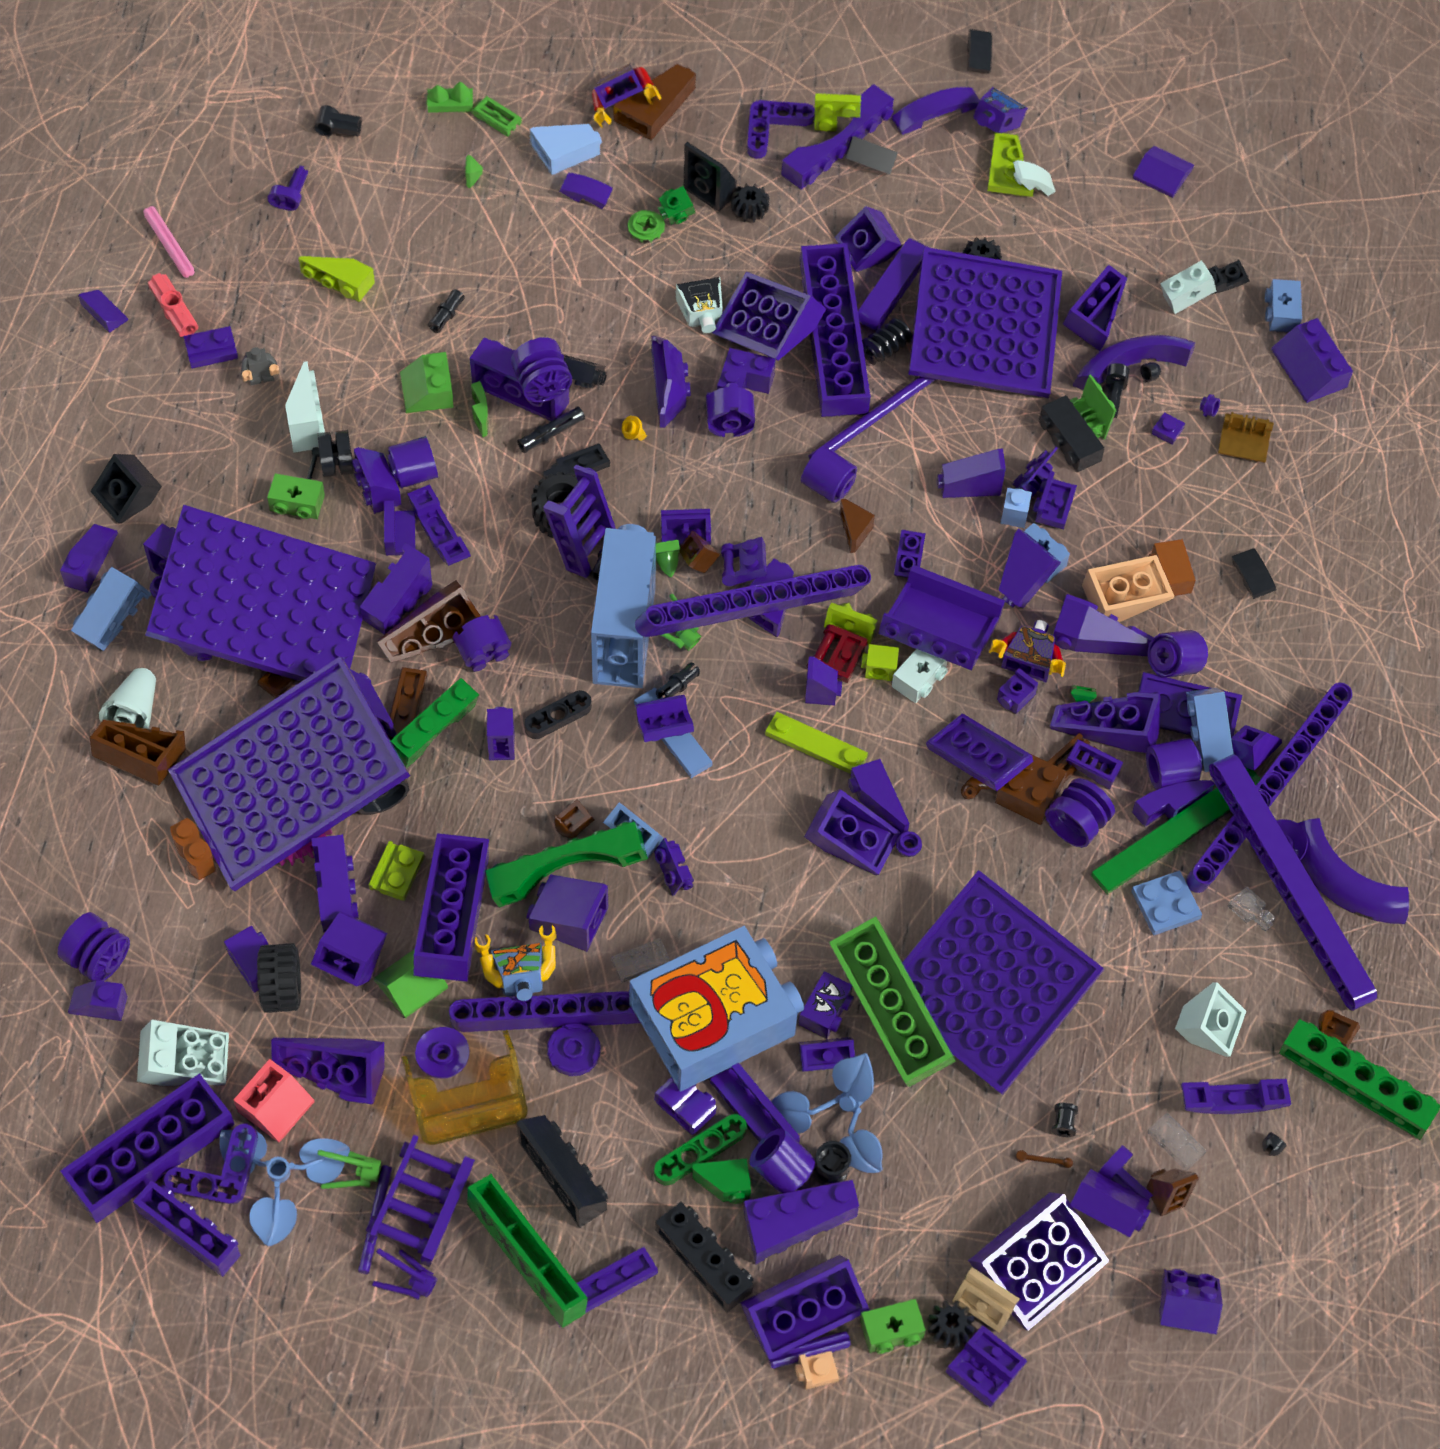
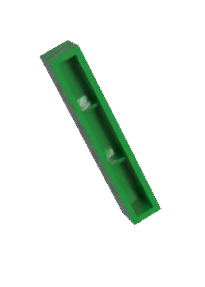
[467,1174,587,1328]

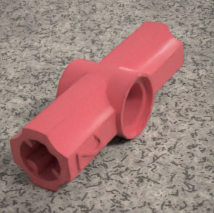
[148,273,198,337]

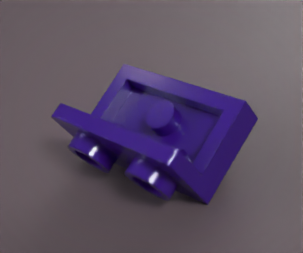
[1033,471,1077,530]
[635,695,694,742]

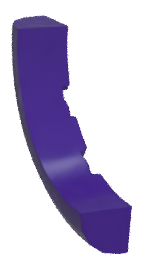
[1073,335,1196,390]
[1298,818,1409,924]

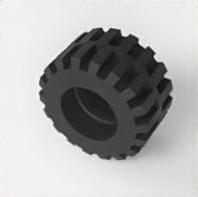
[531,472,589,538]
[257,943,301,1013]

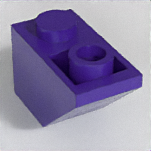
[1231,725,1282,770]

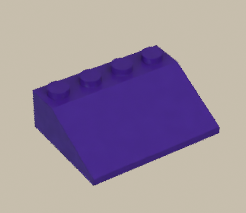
[712,272,826,361]
[968,1192,1109,1331]

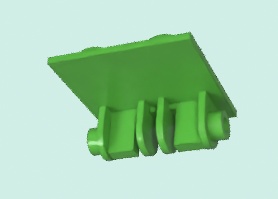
[1070,375,1116,440]

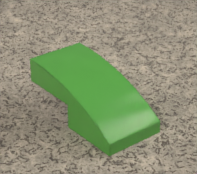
[471,381,489,437]

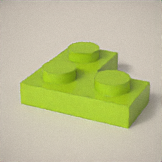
[814,93,861,131]

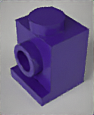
[997,668,1038,714]

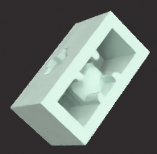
[1160,260,1216,314]
[892,649,948,703]

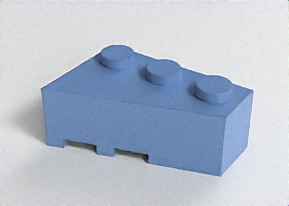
[71,567,151,651]
[1186,687,1233,772]

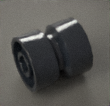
[814,1141,851,1185]

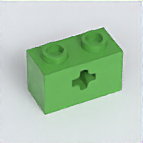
[267,473,325,519]
[860,1299,926,1354]

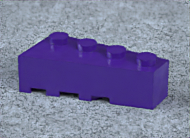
[743,1180,859,1265]

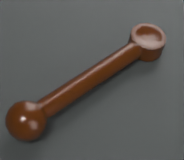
[1016,1150,1073,1168]

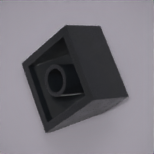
[90,454,162,524]

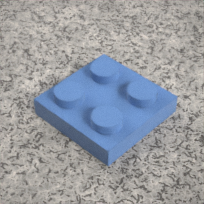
[1131,870,1202,936]

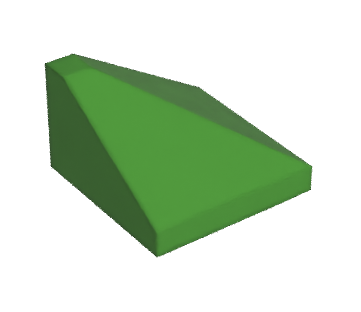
[465,155,483,188]

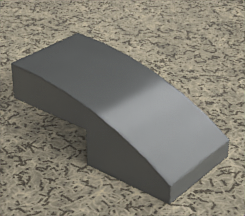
[845,136,898,174]

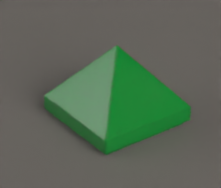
[1070,685,1097,702]

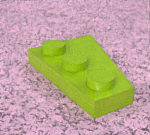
[987,132,1034,197]

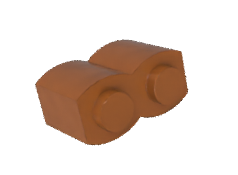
[170,818,216,880]

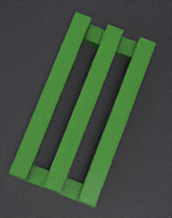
[472,96,522,137]

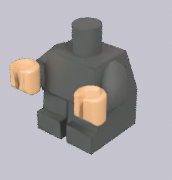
[241,347,280,385]

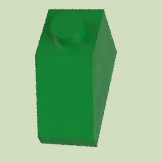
[692,1158,751,1204]

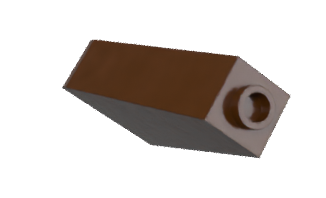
[613,64,696,141]

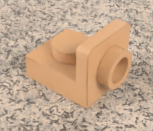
[795,1351,839,1390]

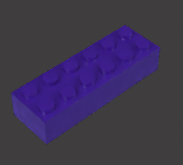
[414,833,489,982]
[60,1073,235,1224]

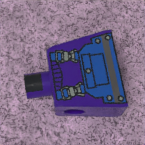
[973,87,1028,133]

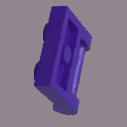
[721,537,767,586]

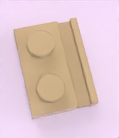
[953,1267,1019,1333]

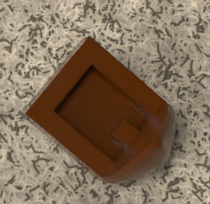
[553,799,595,838]
[1318,1010,1360,1048]

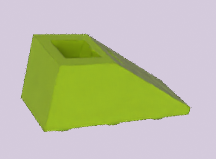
[298,256,375,302]

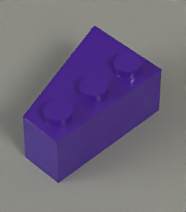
[360,543,432,635]
[311,834,359,932]

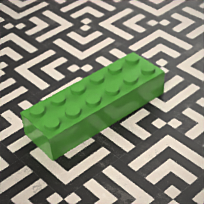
[829,916,956,1087]

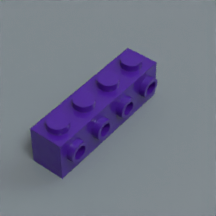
[133,1180,241,1277]

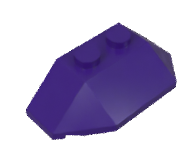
[651,335,691,428]

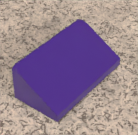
[78,290,128,333]
[798,1037,855,1072]

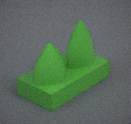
[427,81,473,112]
[656,540,680,578]

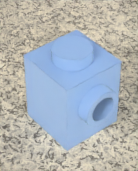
[1001,488,1032,528]

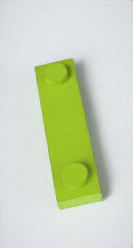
[765,712,868,774]

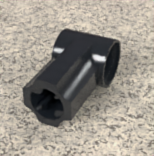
[314,105,362,137]

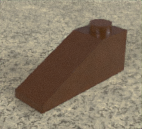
[1146,1168,1199,1216]

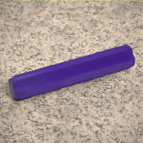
[768,1331,850,1369]

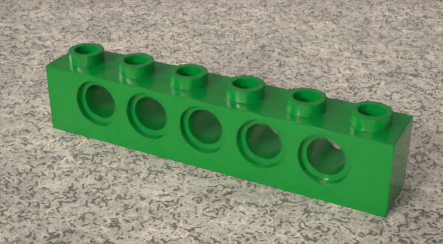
[1279,1019,1440,1140]

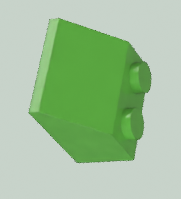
[400,352,454,413]

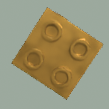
[1218,411,1274,463]

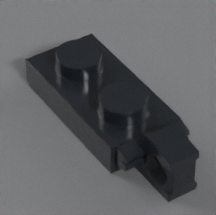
[542,443,610,480]

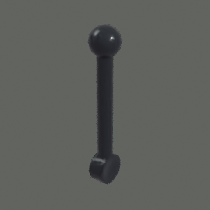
[307,447,320,480]

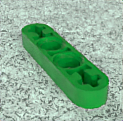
[654,1114,747,1186]

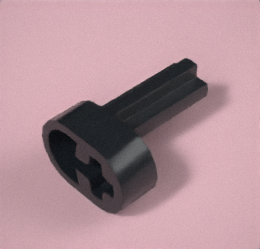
[1106,363,1130,418]

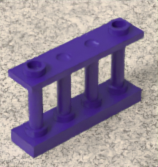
[543,465,616,578]
[366,1135,475,1267]

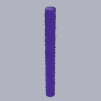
[358,1165,393,1274]

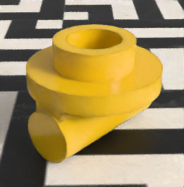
[622,415,647,441]

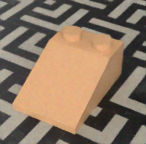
[1082,555,1174,622]

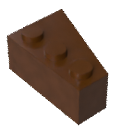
[90,719,186,786]

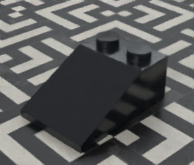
[684,142,737,212]

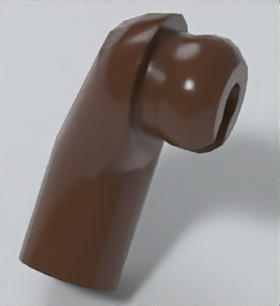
[961,777,993,800]

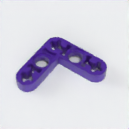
[747,100,815,159]
[164,1124,258,1204]

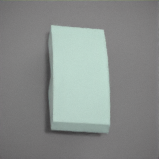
[1013,160,1055,196]

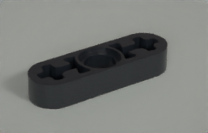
[524,690,592,739]

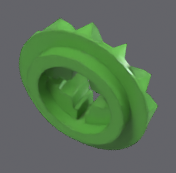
[628,210,665,243]

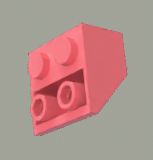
[234,1059,315,1143]

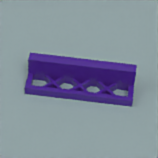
[710,1063,800,1143]

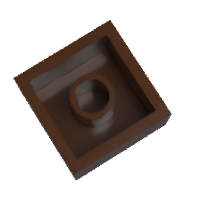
[995,754,1067,825]

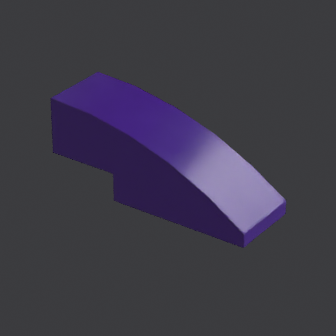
[1132,780,1215,827]

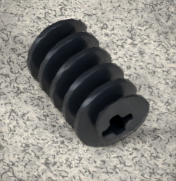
[862,318,913,365]

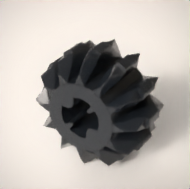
[731,183,770,222]
[963,236,1002,260]
[927,1300,975,1349]

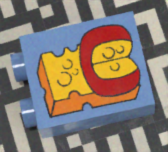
[629,926,804,1092]

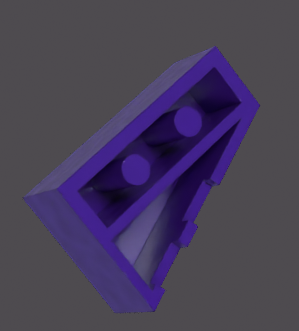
[1063,265,1127,351]

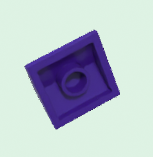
[1133,146,1194,198]

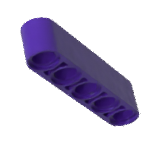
[858,238,930,331]

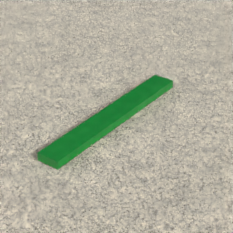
[1091,768,1261,895]

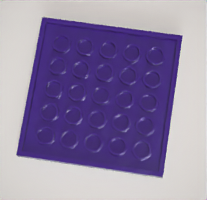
[908,247,1062,398]
[902,870,1104,1095]

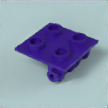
[1012,447,1058,500]

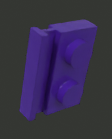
[184,326,238,369]

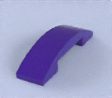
[892,87,980,135]
[407,484,471,566]
[1181,1079,1291,1114]

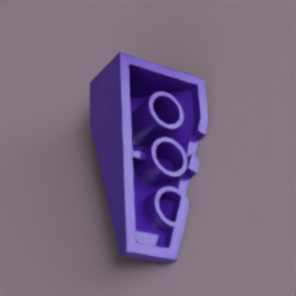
[271,1038,385,1104]

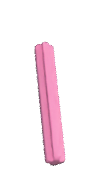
[144,206,195,278]

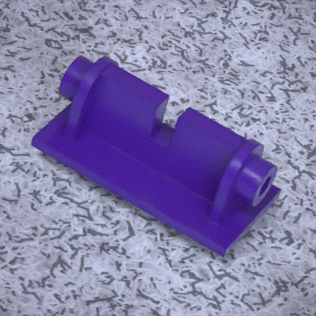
[654,838,694,896]

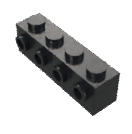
[655,1201,754,1313]

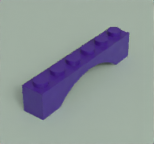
[781,84,894,190]

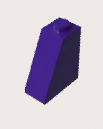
[937,448,1006,498]
[999,528,1061,608]
[747,558,794,637]

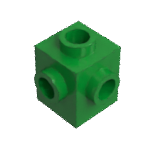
[658,186,696,225]

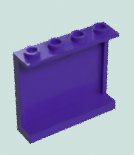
[878,565,1005,671]

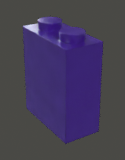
[1070,1169,1151,1237]

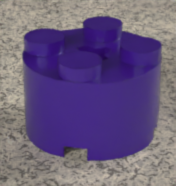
[706,383,756,437]
[453,615,512,672]

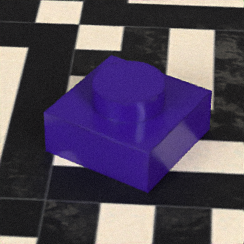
[1152,412,1185,445]

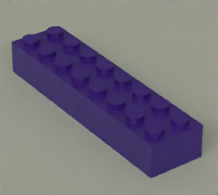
[800,243,871,417]

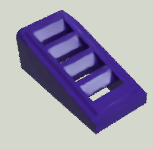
[1066,739,1123,789]

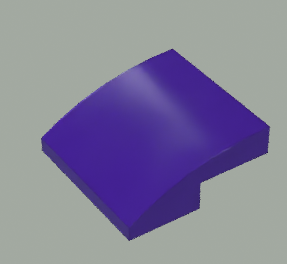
[945,1325,1027,1408]

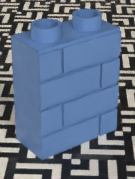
[591,524,656,689]

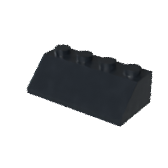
[516,1115,608,1228]

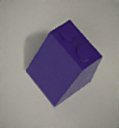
[526,874,608,952]

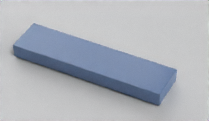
[634,688,712,778]

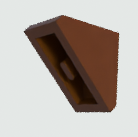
[839,499,875,553]
[679,530,720,573]

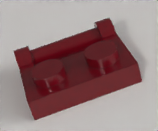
[806,624,868,683]

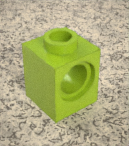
[861,644,899,681]

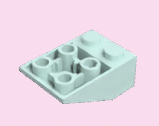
[285,361,325,452]
[137,1020,229,1086]

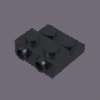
[563,354,607,388]

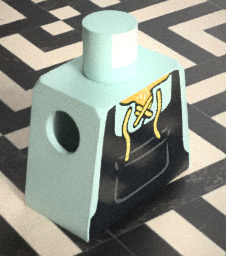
[676,277,722,333]

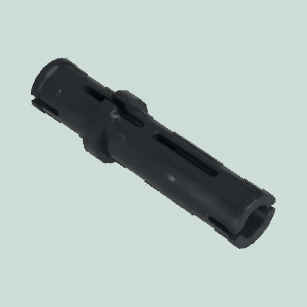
[517,406,585,453]

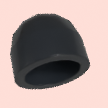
[1140,362,1161,382]
[1262,1132,1287,1156]

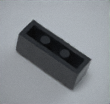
[1039,395,1105,473]

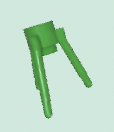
[661,594,702,651]
[317,1150,381,1189]

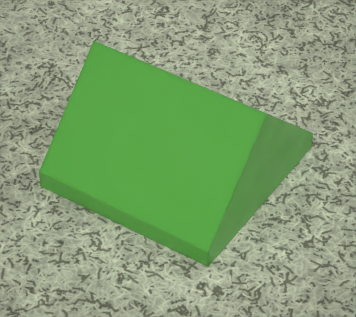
[373,949,448,1018]

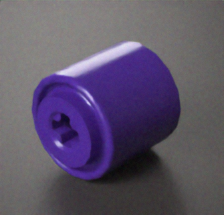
[387,436,438,488]
[801,446,857,503]
[1147,630,1208,678]
[1146,738,1202,790]
[749,1128,815,1194]

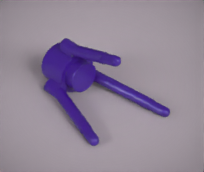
[372,1248,438,1300]

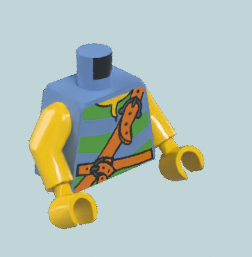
[474,925,556,1001]

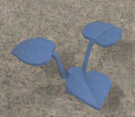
[771,1053,883,1173]
[219,1129,350,1246]

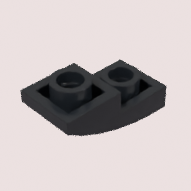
[967,29,992,74]
[1208,260,1250,294]
[1232,548,1276,599]

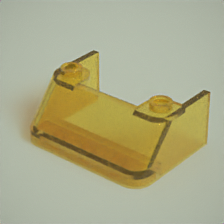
[401,1030,528,1145]

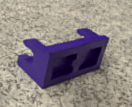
[661,509,711,546]

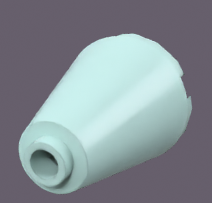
[99,668,156,729]

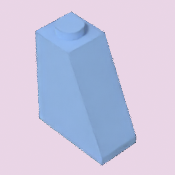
[530,124,602,175]

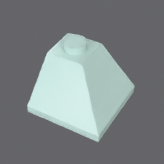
[1175,982,1246,1057]

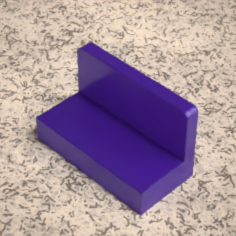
[384,500,416,556]

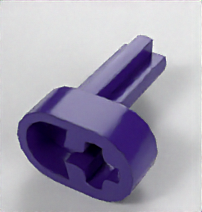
[267,166,309,211]
[1098,1145,1153,1200]

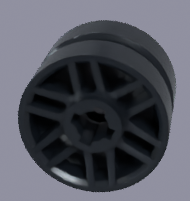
[317,430,354,477]

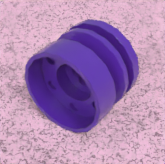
[511,337,572,402]
[1045,778,1115,848]
[57,912,130,981]

